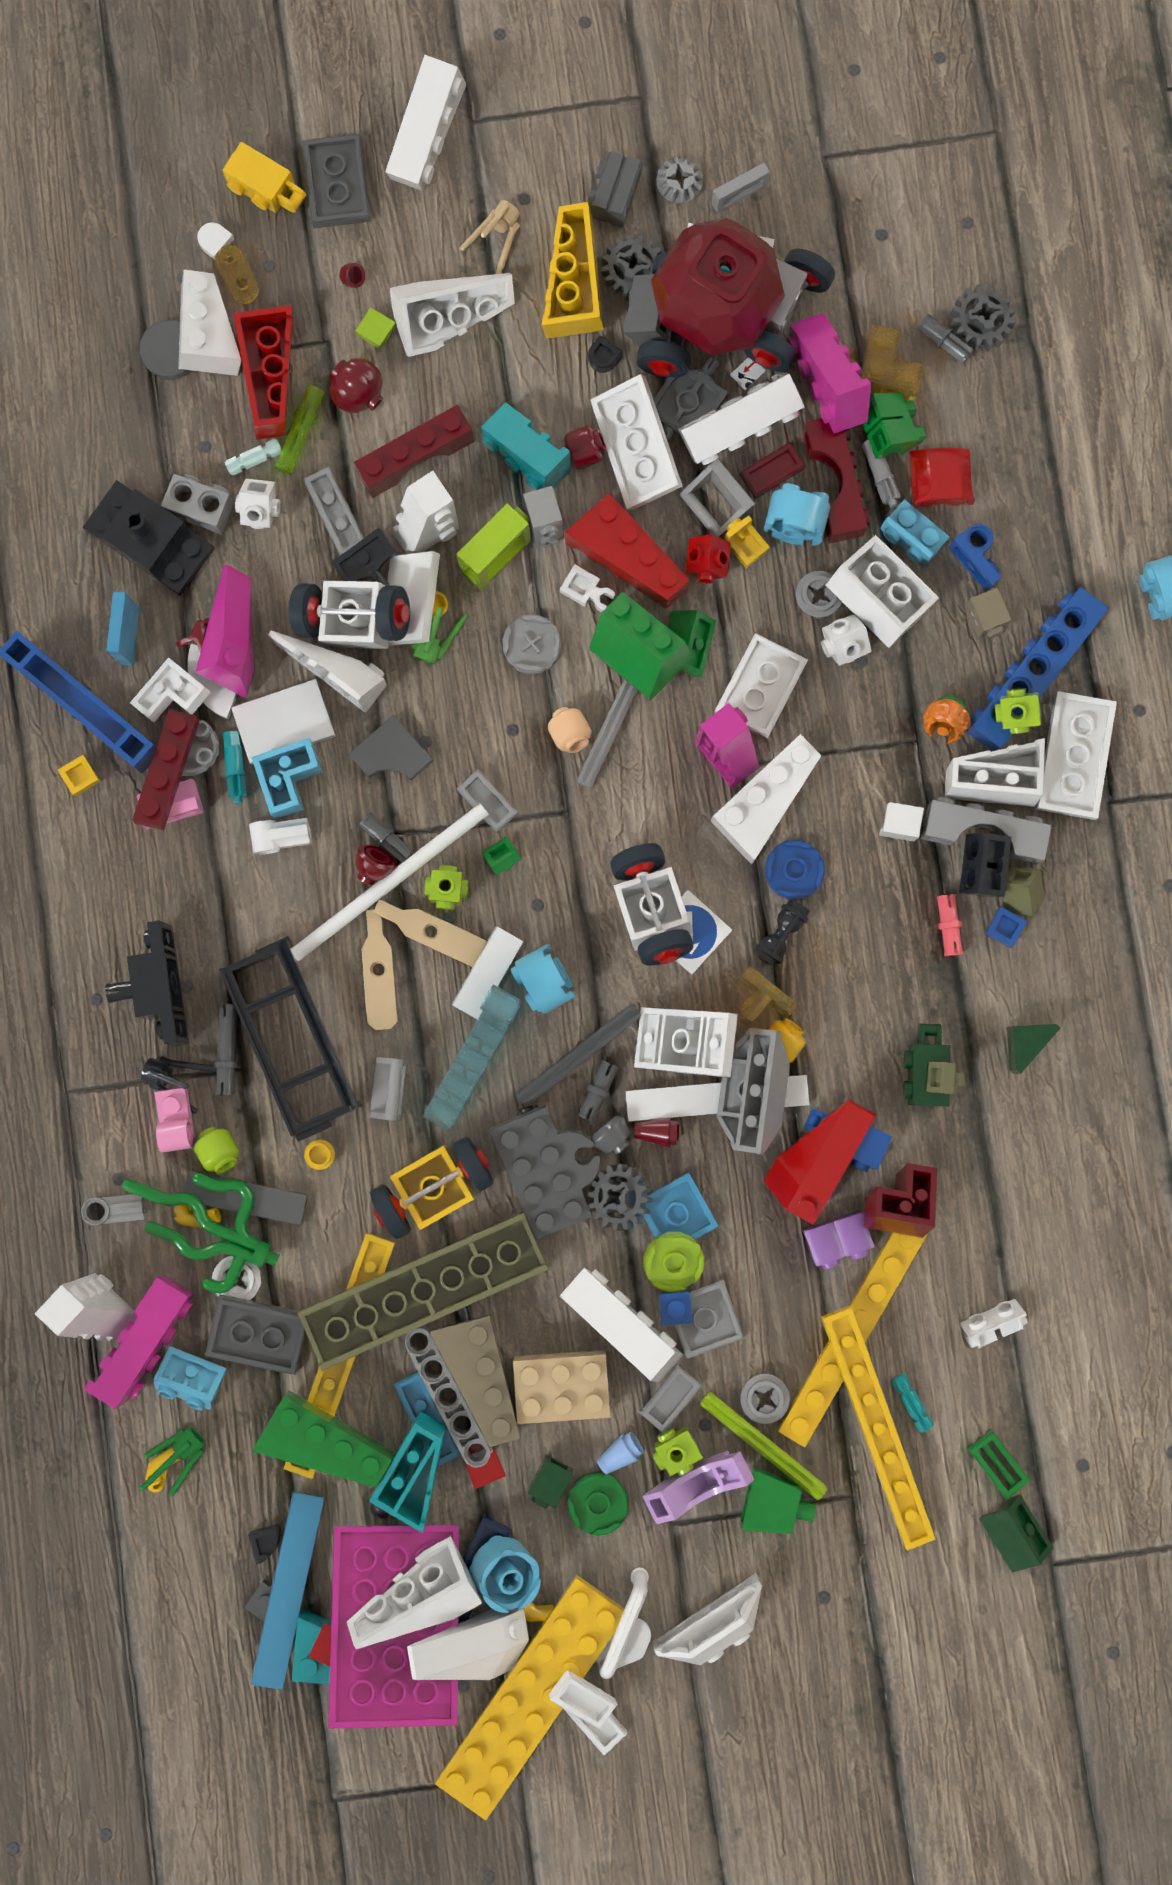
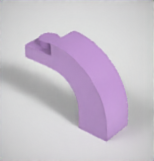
[642,1451,755,1524]

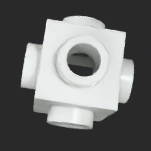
[235,479,280,529]
[821,614,872,666]

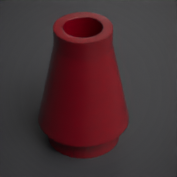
[634,1117,680,1148]

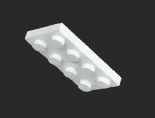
[590,374,683,511]
[1036,691,1117,820]

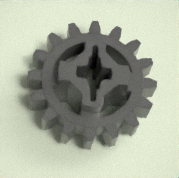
[601,234,661,300]
[950,284,1016,351]
[587,1164,653,1231]

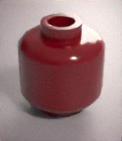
[561,425,607,470]

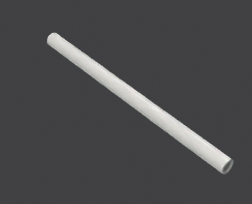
[291,803,489,961]

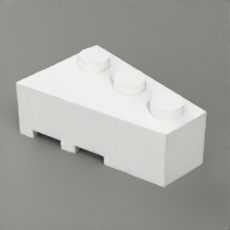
[178,270,241,376]

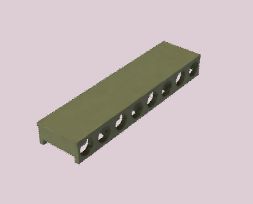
[297,1211,548,1371]

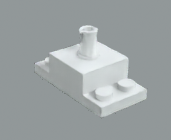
[634,1007,738,1077]

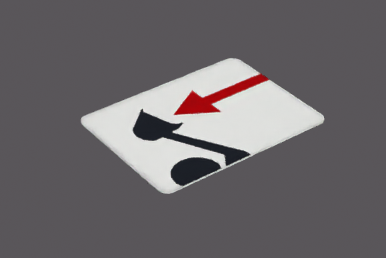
[730,357,765,390]

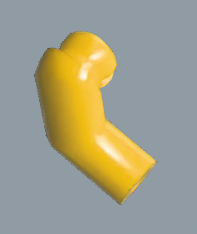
[174,1205,221,1228]
[145,1447,181,1493]
[524,1602,554,1622]

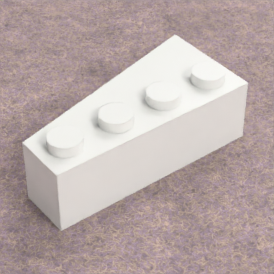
[711,734,821,864]
[560,1268,684,1382]

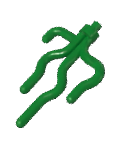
[122,1173,280,1294]

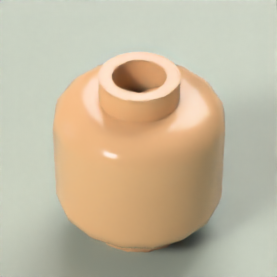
[548,707,592,753]

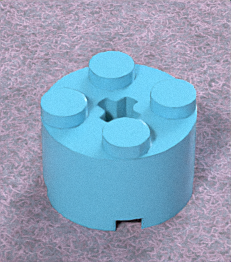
[764,483,830,546]
[1139,555,1172,621]
[511,944,577,1014]
[469,1535,541,1613]

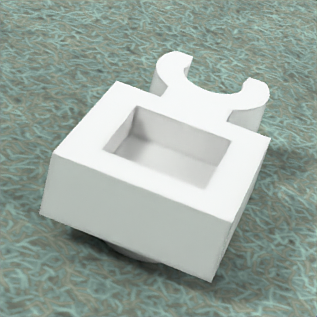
[560,564,615,612]

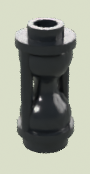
[755,899,810,966]

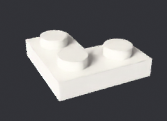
[130,658,211,722]

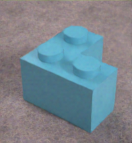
[251,738,323,819]

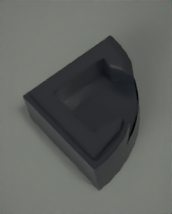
[248,1524,280,1565]

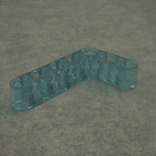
[423,984,523,1132]

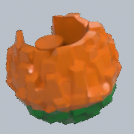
[923,696,971,744]

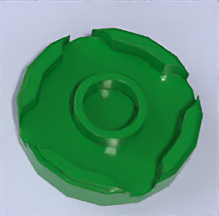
[567,1471,629,1536]

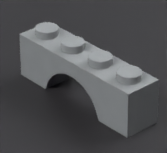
[921,797,1052,864]

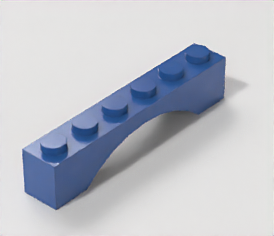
[0,630,156,773]

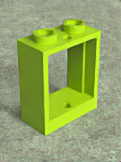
[456,503,531,591]

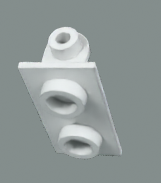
[959,1299,1028,1349]

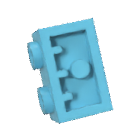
[880,499,950,566]
[153,1346,226,1411]

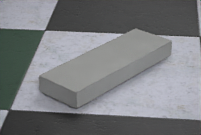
[303,467,364,555]

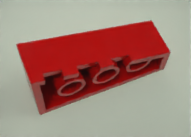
[233,305,293,440]
[565,493,690,609]

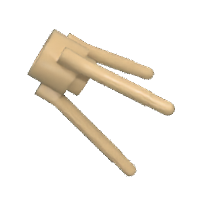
[460,200,520,274]

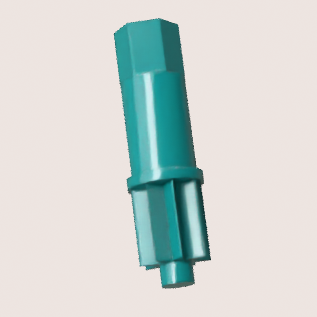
[223,731,247,804]

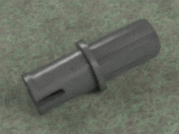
[917,314,973,363]
[358,812,413,863]

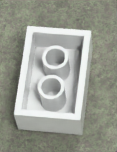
[826,535,939,648]

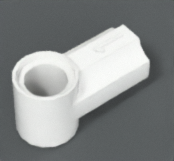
[249,818,312,855]

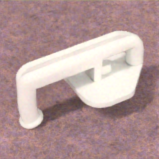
[596,1567,651,1679]

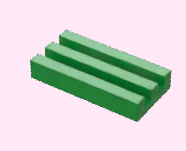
[966,1429,1031,1500]

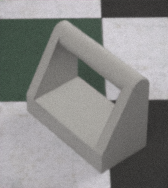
[680,459,755,538]
[370,1057,408,1121]

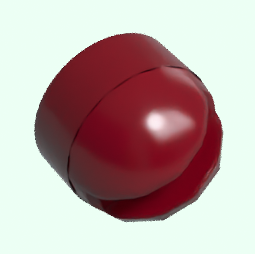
[339,263,365,288]

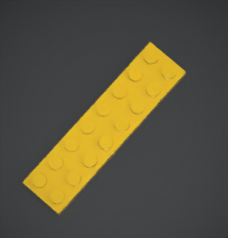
[435,1574,625,1821]

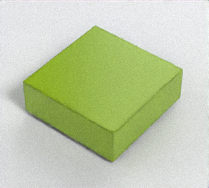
[355,307,396,350]

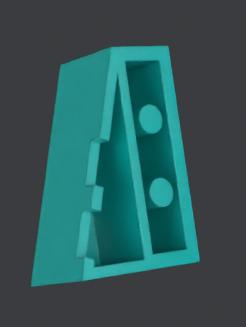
[481,402,571,491]

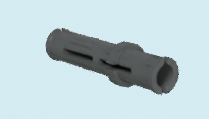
[214,1004,239,1096]

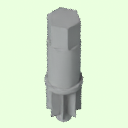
[862,440,901,508]

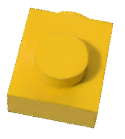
[724,516,770,569]

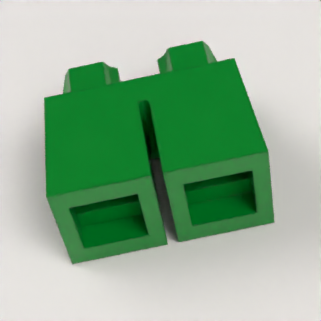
[863,392,927,459]

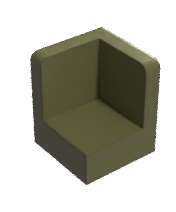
[1003,866,1045,916]

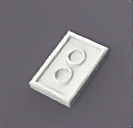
[387,551,440,646]
[714,633,808,740]
[231,679,336,765]

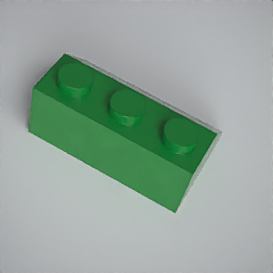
[589,592,692,700]

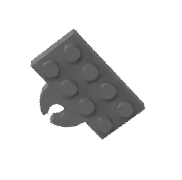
[489,1104,600,1240]

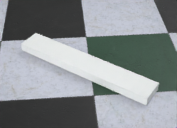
[625,1075,810,1121]

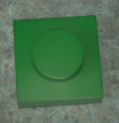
[481,836,522,876]

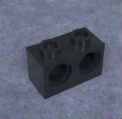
[959,833,1011,897]

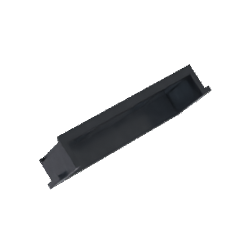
[219,936,363,1142]

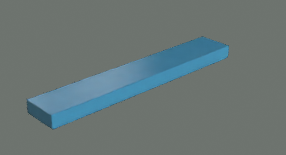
[251,1491,324,1690]

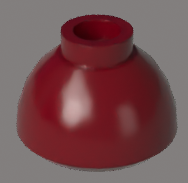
[355,845,396,885]

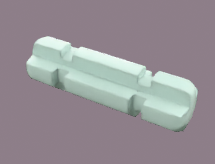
[225,439,282,475]

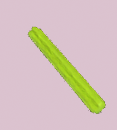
[700,1392,827,1500]

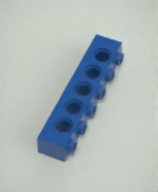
[967,586,1109,751]

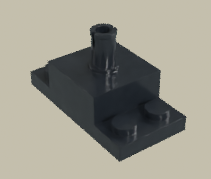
[82,480,215,596]
[105,920,189,1046]

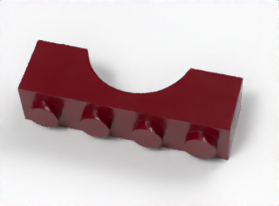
[354,404,474,498]
[803,418,870,544]

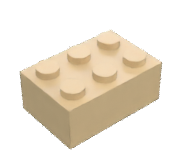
[513,1350,610,1424]

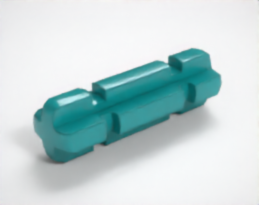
[891,1373,934,1433]

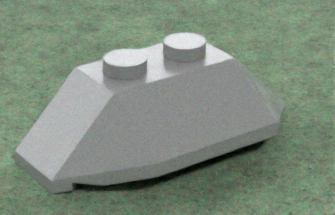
[717,1028,790,1154]

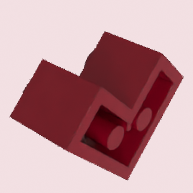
[864,1163,937,1238]

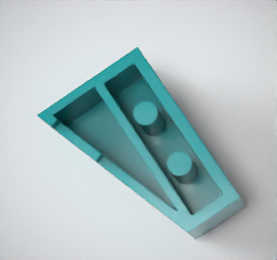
[369,1411,447,1533]
[292,1607,331,1685]

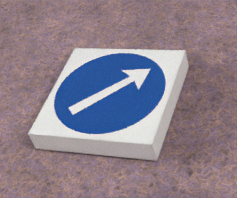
[676,890,732,975]

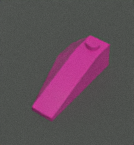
[195,564,254,697]

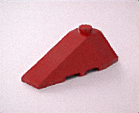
[763,1099,876,1225]

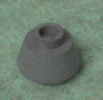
[591,1115,630,1155]

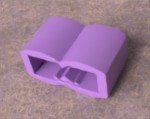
[803,1210,874,1270]

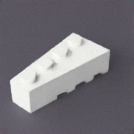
[385,55,467,191]
[678,372,805,465]
[35,1273,136,1342]

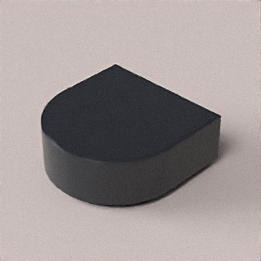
[588,335,623,373]

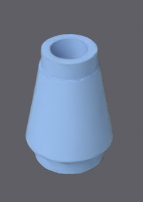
[597,1432,644,1475]

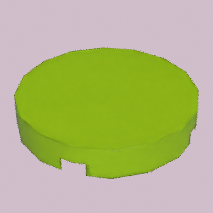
[643,1231,705,1292]

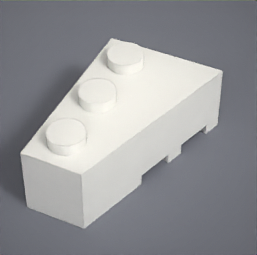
[391,471,460,554]
[945,738,1045,807]

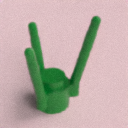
[139,1427,206,1496]

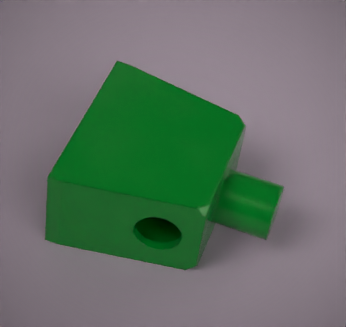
[739,1465,816,1534]

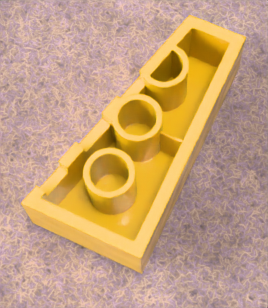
[541,202,604,339]

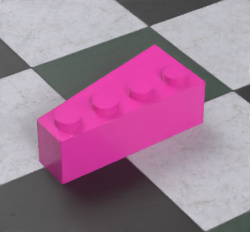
[787,313,871,433]

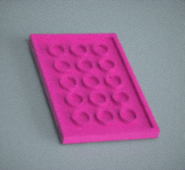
[328,1525,459,1729]

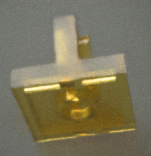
[738,966,798,1025]

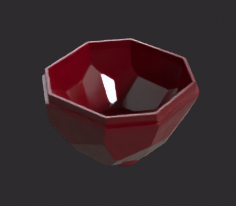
[651,218,785,355]

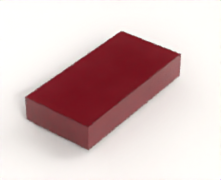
[740,442,806,499]

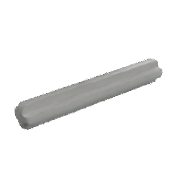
[578,679,637,788]

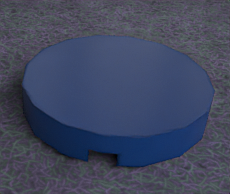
[764,840,825,900]

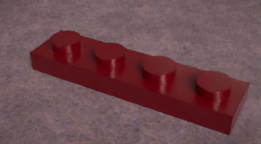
[132,710,200,830]

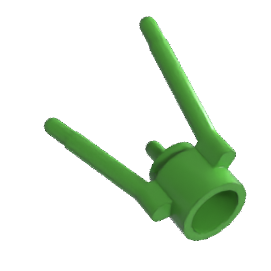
[411,607,468,665]

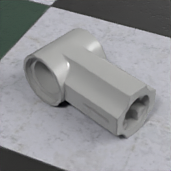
[81,1194,147,1225]

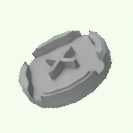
[502,614,561,674]

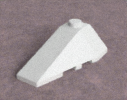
[390,273,515,357]
[268,630,387,713]
[347,1536,482,1649]
[407,1608,529,1680]

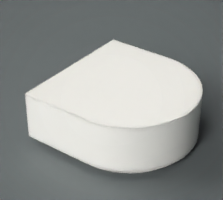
[197,223,234,261]

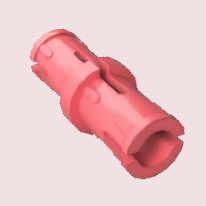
[936,894,964,956]

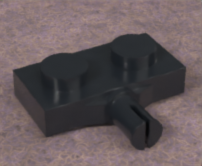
[331,528,397,586]

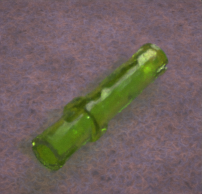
[275,385,325,475]

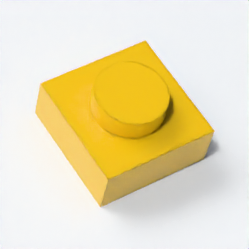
[58,755,101,797]

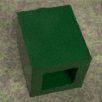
[528,1454,573,1508]

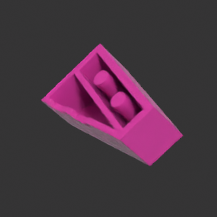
[695,703,759,789]

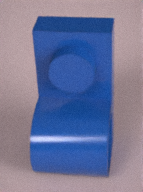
[948,524,1001,592]

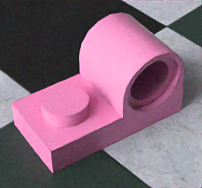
[154,1087,196,1153]

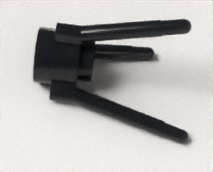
[141,1056,217,1114]

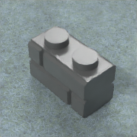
[587,151,642,227]

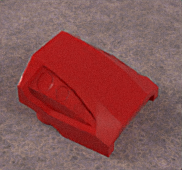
[909,448,975,507]

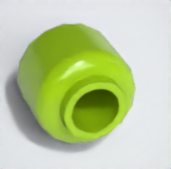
[194,1127,240,1174]

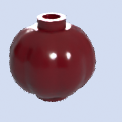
[329,358,383,413]

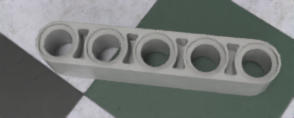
[405,1325,492,1467]

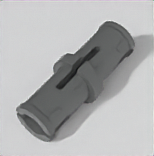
[577,1060,619,1123]

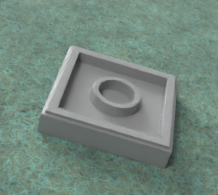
[675,1279,744,1359]

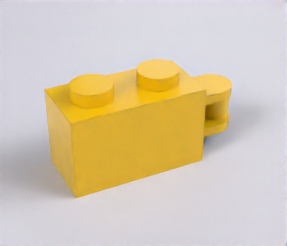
[222,142,306,213]

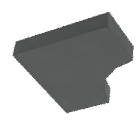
[349,715,433,780]

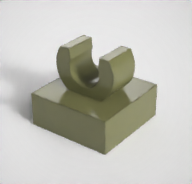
[926,1062,965,1094]

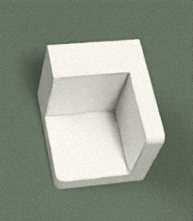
[879,802,924,842]

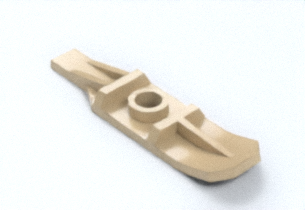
[373,899,486,967]
[361,909,398,1030]

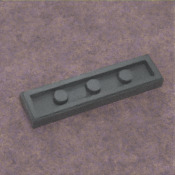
[184,1170,308,1225]

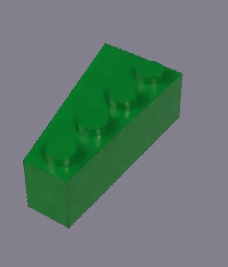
[252,1390,395,1488]

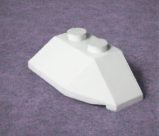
[653,1573,762,1665]

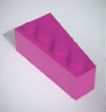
[83,1275,194,1409]

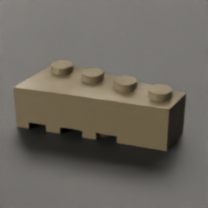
[430,1313,522,1447]

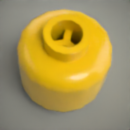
[768,1018,806,1063]

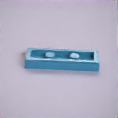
[393,1372,461,1466]

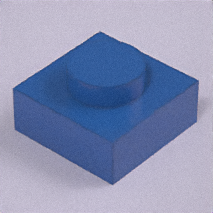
[984,907,1027,948]
[659,1291,692,1326]

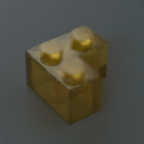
[859,324,924,401]

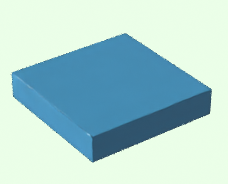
[106,591,140,666]
[643,1172,718,1239]

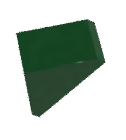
[1006,1024,1060,1074]

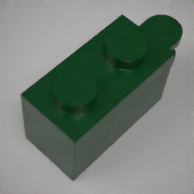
[903,1023,950,1106]

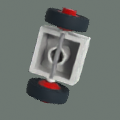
[289,581,410,649]
[610,843,694,966]

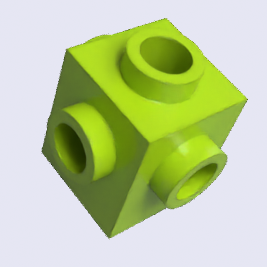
[995,688,1041,734]
[425,865,469,910]
[652,1425,703,1476]

